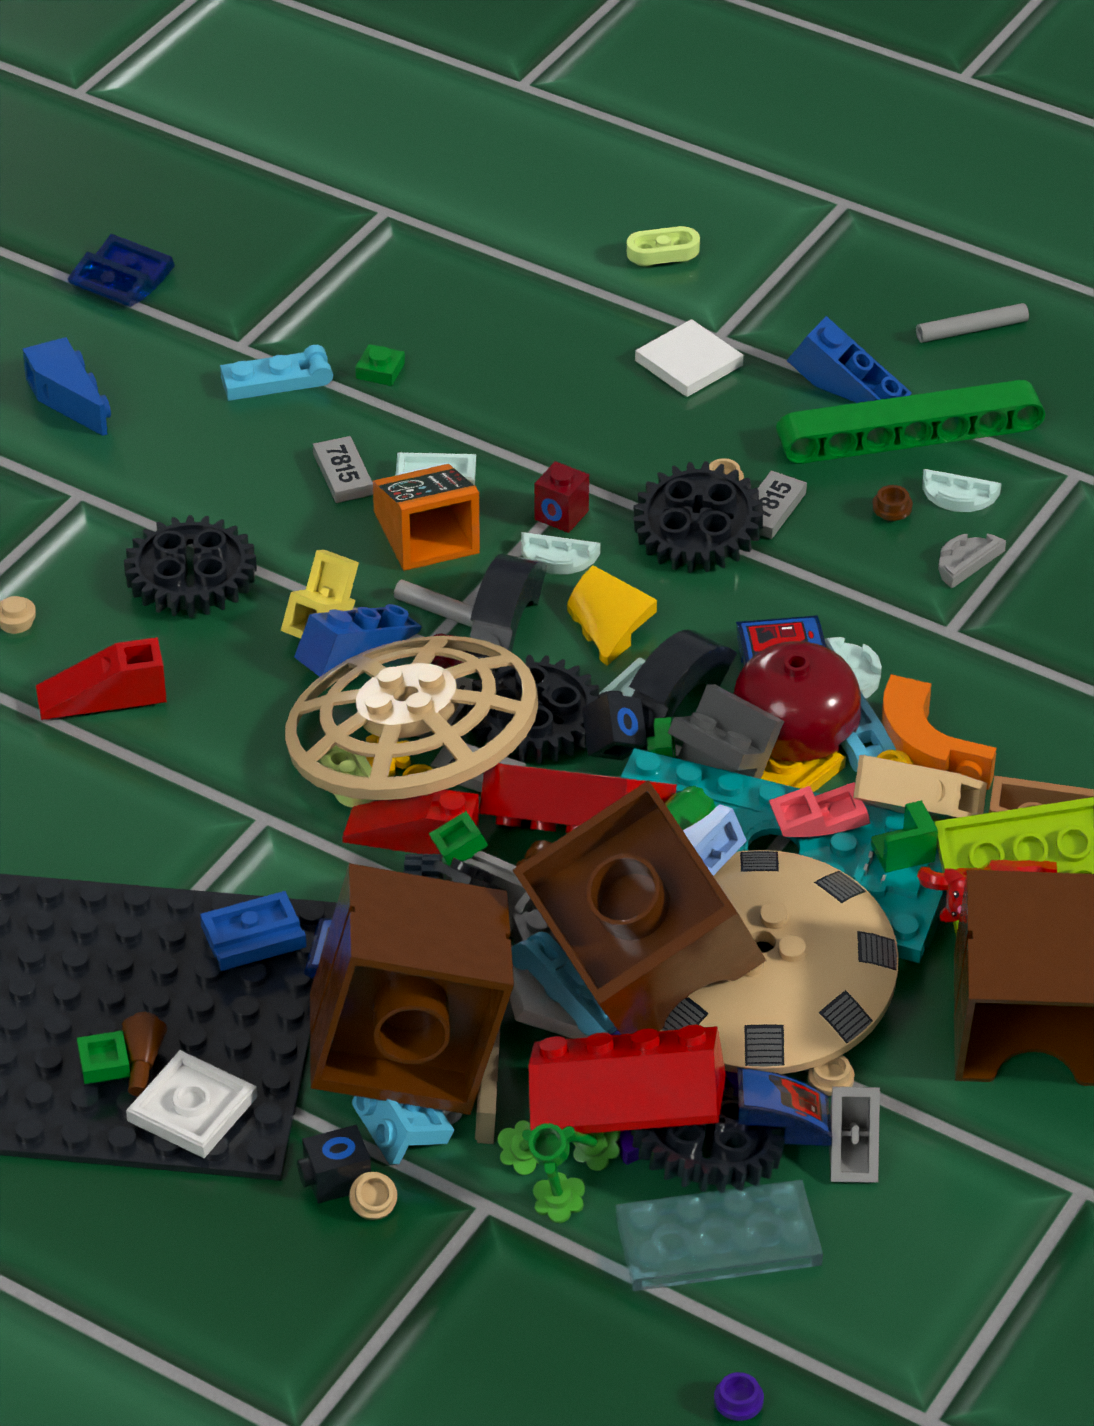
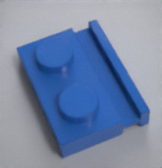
[200,891,307,971]

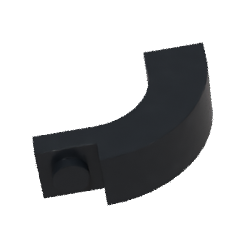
[466,554,547,671]
[629,629,737,738]

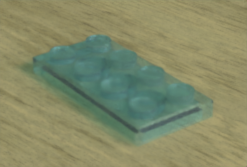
[616,1180,823,1291]

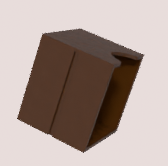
[513,780,767,1034]
[310,863,514,1115]
[954,870,1094,1086]

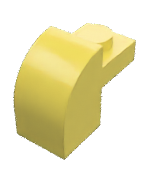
[281,549,359,639]

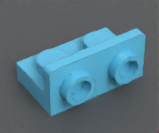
[352,1096,454,1165]

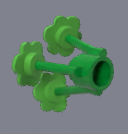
[498,1120,621,1223]

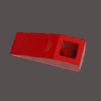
[35,637,167,720]

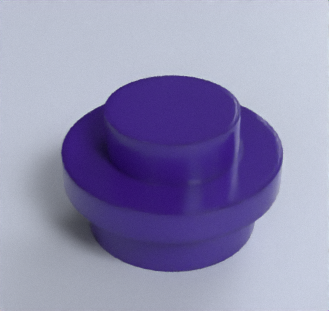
[714,1372,764,1421]

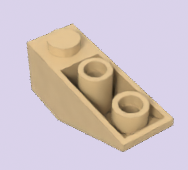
[853,755,987,821]

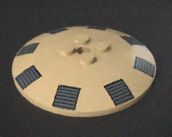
[660,850,898,1074]

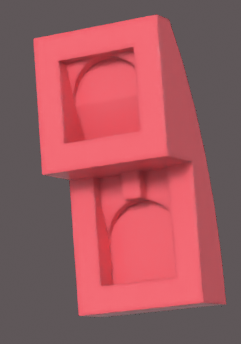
[769,782,871,837]

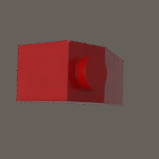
[342,789,479,854]

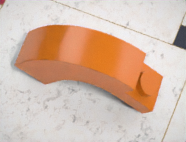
[881,674,997,790]

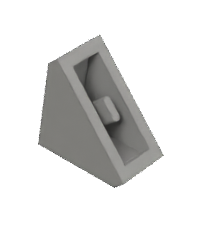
[829,1086,880,1182]

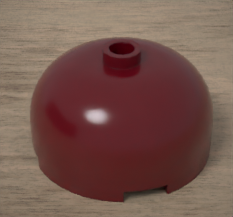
[734,641,861,762]

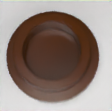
[872,485,913,521]

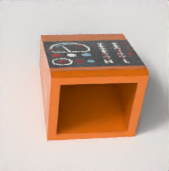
[373,464,480,571]

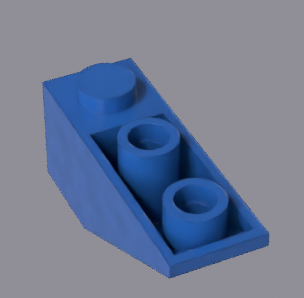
[787,316,912,403]
[22,337,111,436]
[294,604,422,677]

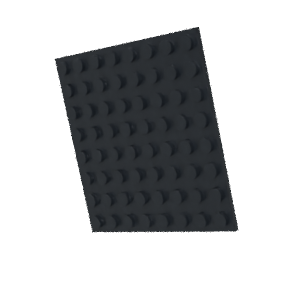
[0,874,337,1181]

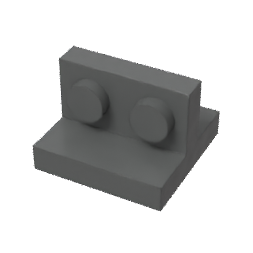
[668,684,784,779]

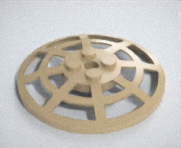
[285,636,538,800]

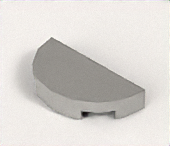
[938,534,1006,588]

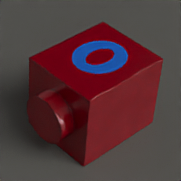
[534,461,589,533]

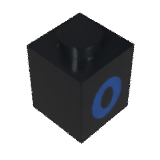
[582,691,648,760]
[297,1124,371,1204]

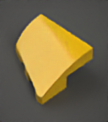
[567,565,657,666]

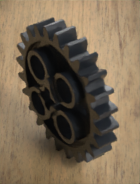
[633,461,764,573]
[124,515,257,617]
[466,655,599,764]
[631,1087,785,1193]

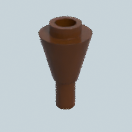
[122,1012,168,1096]

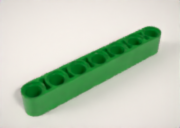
[776,380,1045,464]

